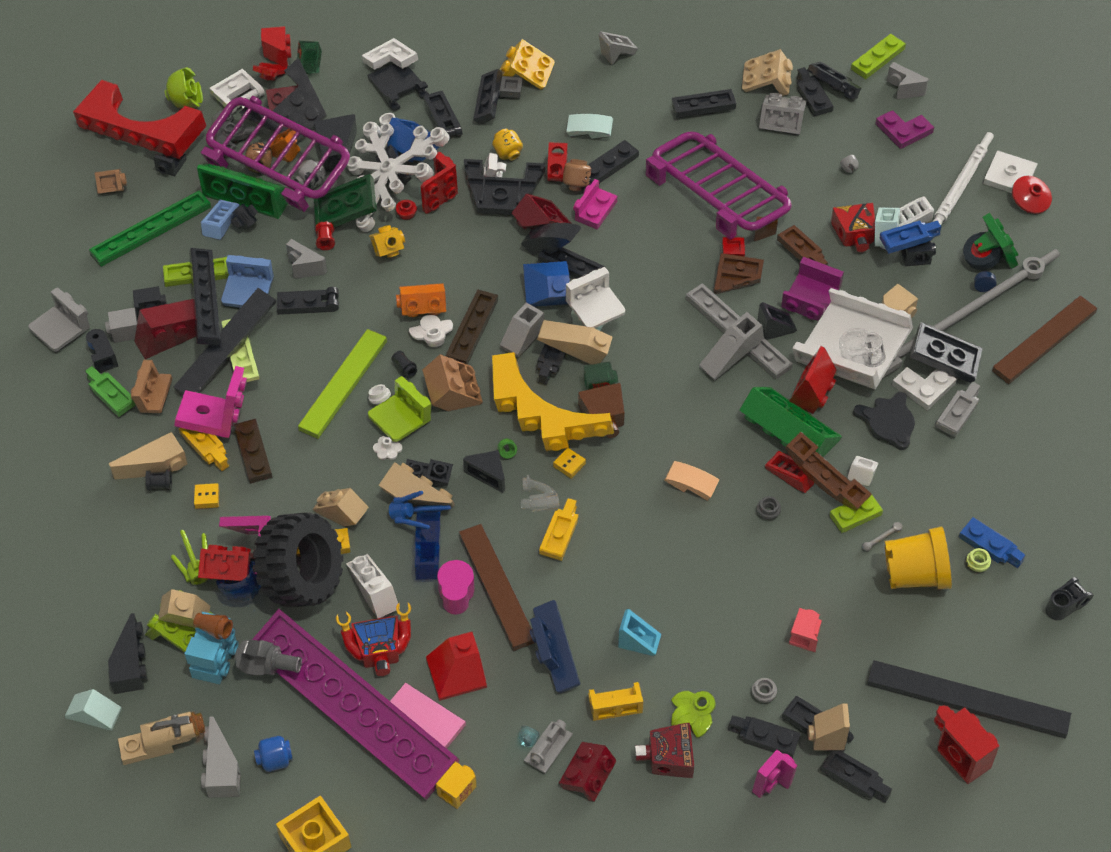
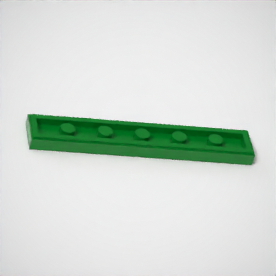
[89,190,212,267]

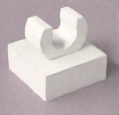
[483,153,506,178]

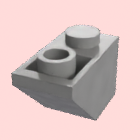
[500,303,544,358]

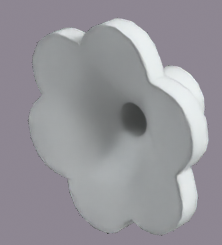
[373,436,402,460]

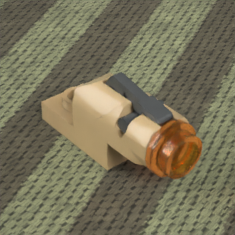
[118,712,206,765]

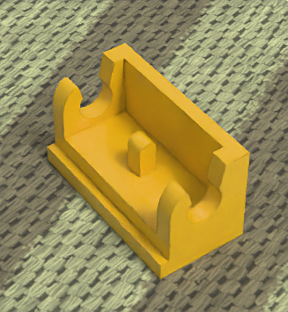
[588,682,643,721]

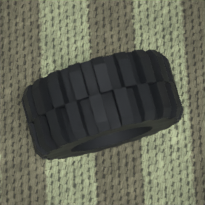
[253,512,343,607]

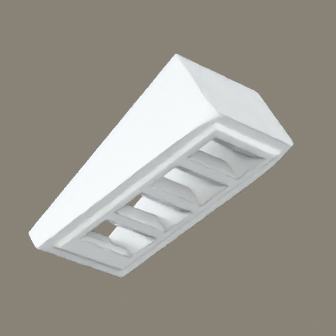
[899,196,934,227]

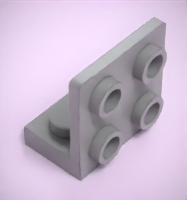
[759,93,806,134]

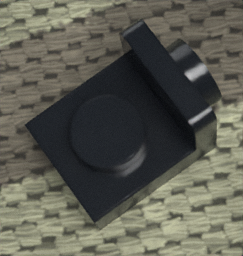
[153,154,187,177]

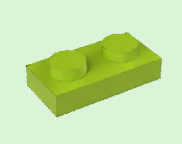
[829,492,883,533]

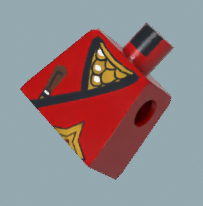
[831,203,875,252]

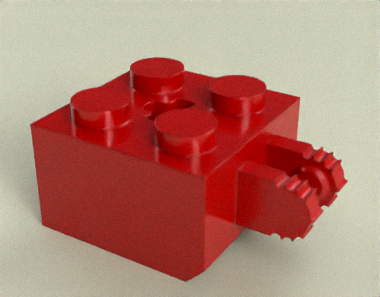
[934,705,1000,784]

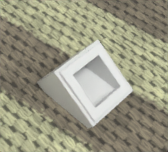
[848,456,878,486]

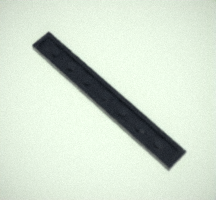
[867,660,1072,739]

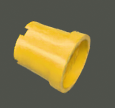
[884,526,952,589]

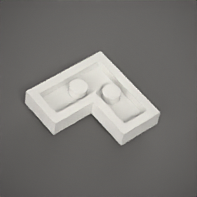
[362,38,418,70]
[892,367,957,411]

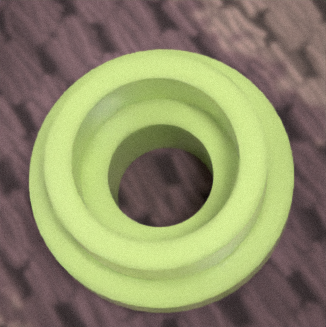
[966,548,991,572]

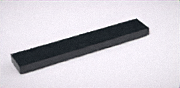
[189,248,221,346]
[174,288,276,395]

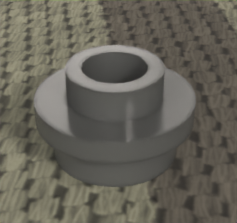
[757,496,781,519]

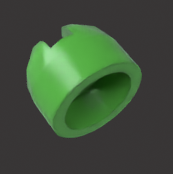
[498,438,517,459]

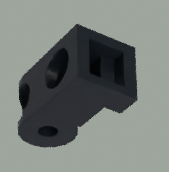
[86,329,119,373]

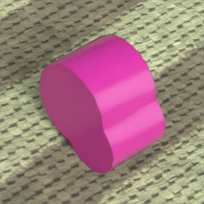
[437,560,475,615]

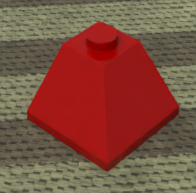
[426,632,487,701]

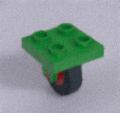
[963,213,1019,270]

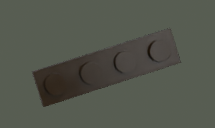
[445,289,498,365]

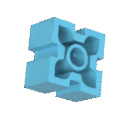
[185,612,239,685]

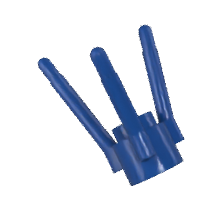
[389,491,451,530]

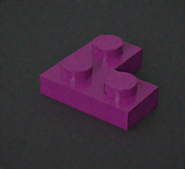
[875,110,934,149]

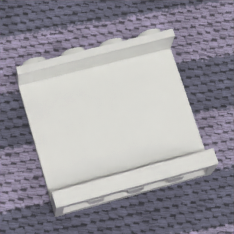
[792,288,913,390]

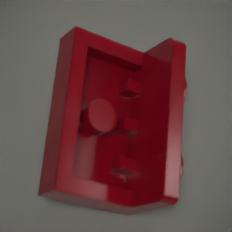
[559,742,616,801]

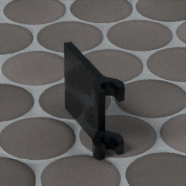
[367,64,429,111]

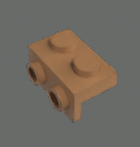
[131,360,173,413]

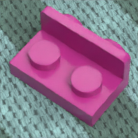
[573,179,618,230]
[752,750,797,798]

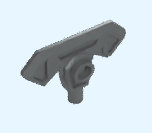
[212,110,256,157]

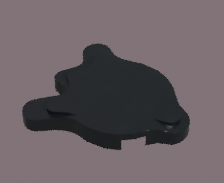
[853,392,915,450]

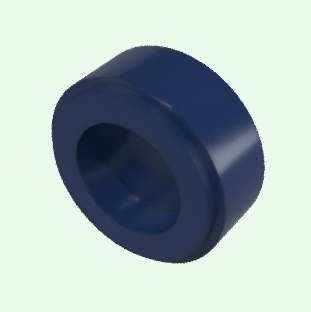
[974,271,997,292]

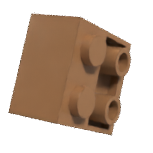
[422,354,483,411]

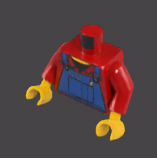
[335,603,412,676]

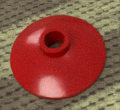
[1012,176,1052,214]

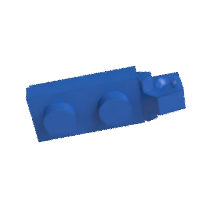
[879,220,941,254]
[959,517,1025,568]

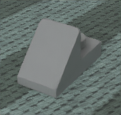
[599,31,638,65]
[887,62,929,99]
[286,239,327,278]

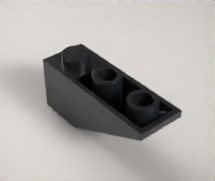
[108,613,148,694]

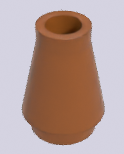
[193,613,233,640]

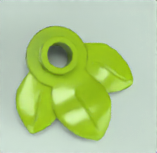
[671,691,716,738]

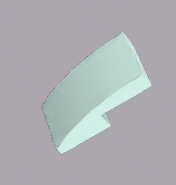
[566,114,613,139]

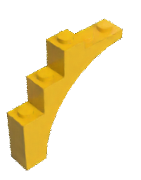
[492,352,614,451]

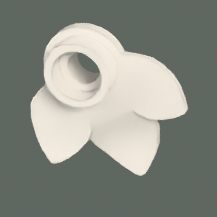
[409,314,453,347]

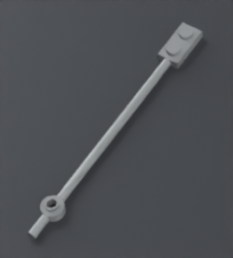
[866,249,1060,388]

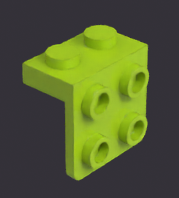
[368,376,431,442]
[145,590,213,652]

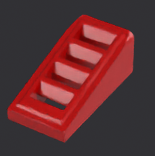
[765,451,814,493]

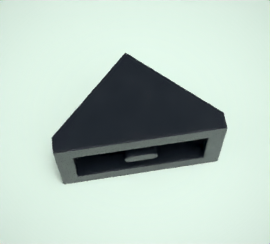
[757,302,797,340]
[463,450,505,493]

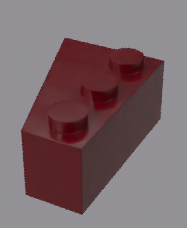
[134,299,196,360]

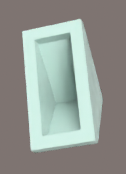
[65,689,122,731]

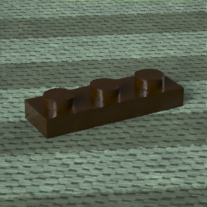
[234,418,273,484]

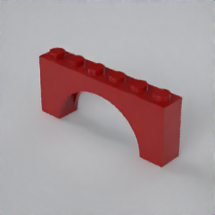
[73,80,206,159]

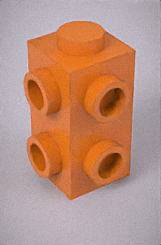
[396,284,446,317]

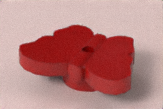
[253,63,287,80]

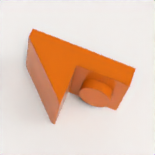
[269,129,300,162]

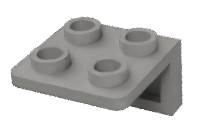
[29,287,90,351]

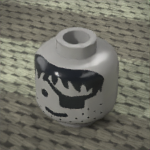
[293,160,326,189]

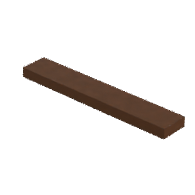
[992,295,1097,384]
[459,524,534,651]

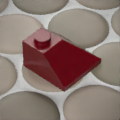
[512,193,572,229]

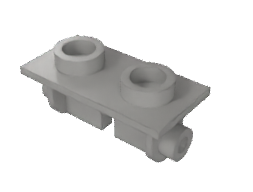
[524,719,573,774]

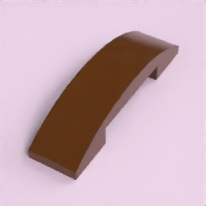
[785,432,872,511]

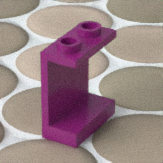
[781,257,844,321]

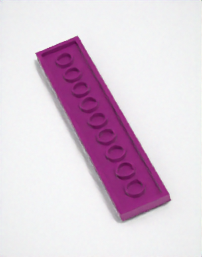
[252,609,460,800]

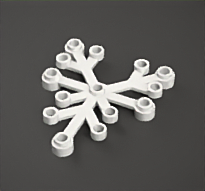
[347,122,449,232]

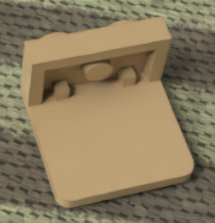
[742,49,793,96]

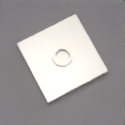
[983,151,1038,193]

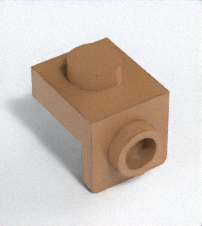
[95,169,127,194]

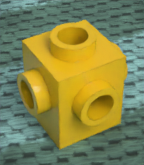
[369,225,405,258]

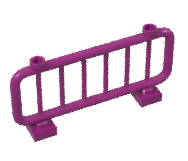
[201,95,350,212]
[646,132,792,239]

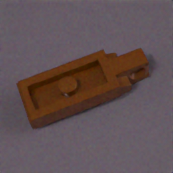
[777,225,828,265]

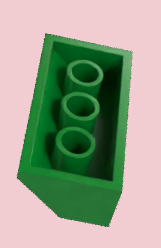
[197,164,288,219]
[739,387,842,457]

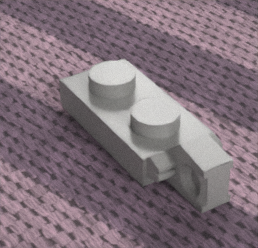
[935,382,980,438]

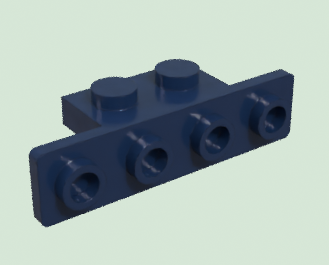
[530,600,580,694]

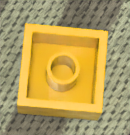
[276,795,351,852]

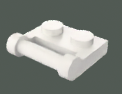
[210,69,265,114]

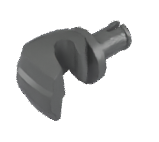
[235,639,302,675]

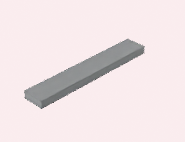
[686,283,793,380]

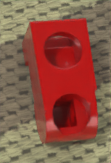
[547,142,568,182]

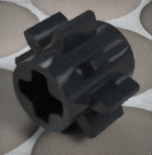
[231,203,258,230]

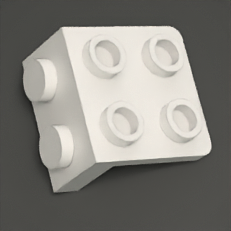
[566,267,625,328]

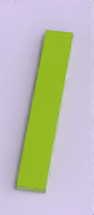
[298,329,387,439]

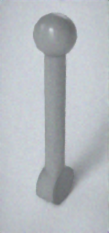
[862,522,903,551]

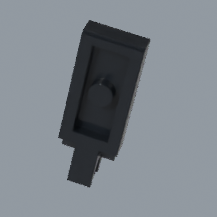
[807,61,862,100]
[796,67,834,116]
[537,344,566,385]
[728,715,801,758]
[820,750,892,803]

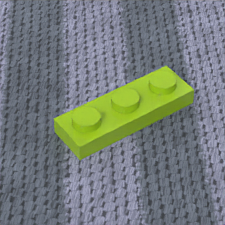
[851,33,906,80]

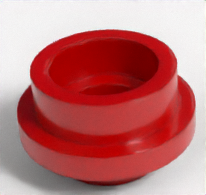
[396,200,417,220]

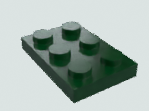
[314,174,377,227]

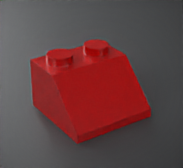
[789,346,837,414]

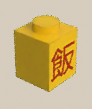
[436,761,477,809]

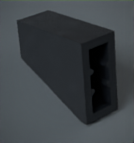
[314,114,357,171]

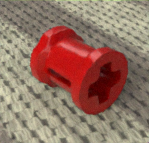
[315,222,335,250]

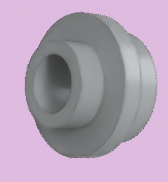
[752,678,777,703]

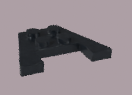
[239,58,327,144]
[464,159,545,215]

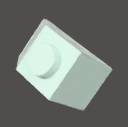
[875,207,900,249]

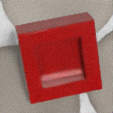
[722,237,745,257]

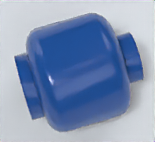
[254,736,293,772]

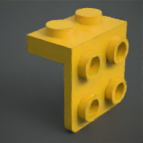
[500,39,554,89]

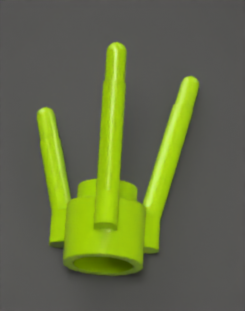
[171,530,208,585]

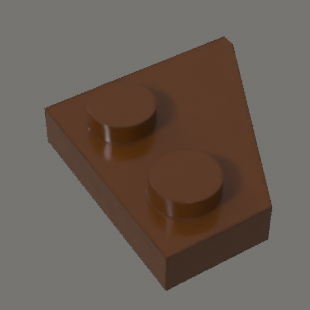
[714,253,764,294]

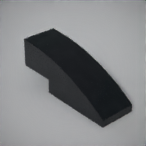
[521,223,581,256]

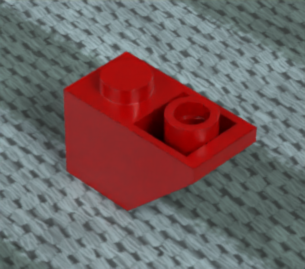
[261,26,291,67]

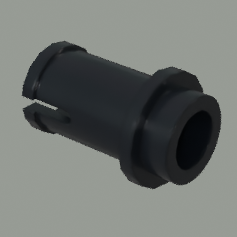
[391,351,417,378]

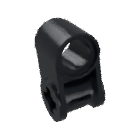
[1045,577,1094,620]

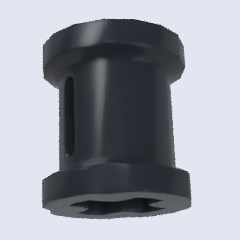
[145,469,172,491]

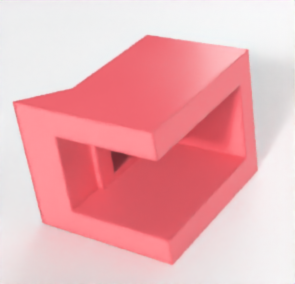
[789,608,822,652]

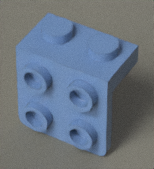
[221,255,274,308]

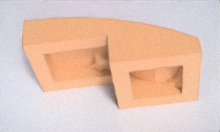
[664,461,719,501]

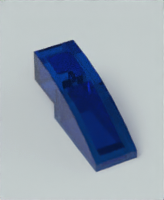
[415,511,441,580]

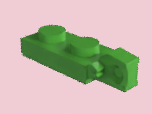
[85,366,136,417]

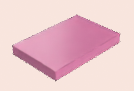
[390,683,466,748]

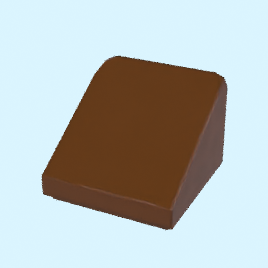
[754,216,778,241]

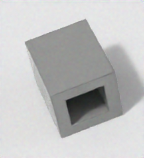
[105,307,138,343]

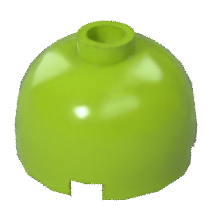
[165,67,203,109]

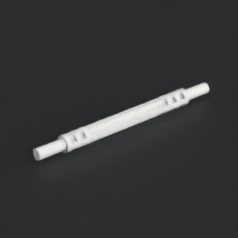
[933,132,994,225]

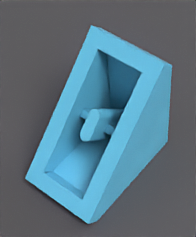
[618,609,661,656]

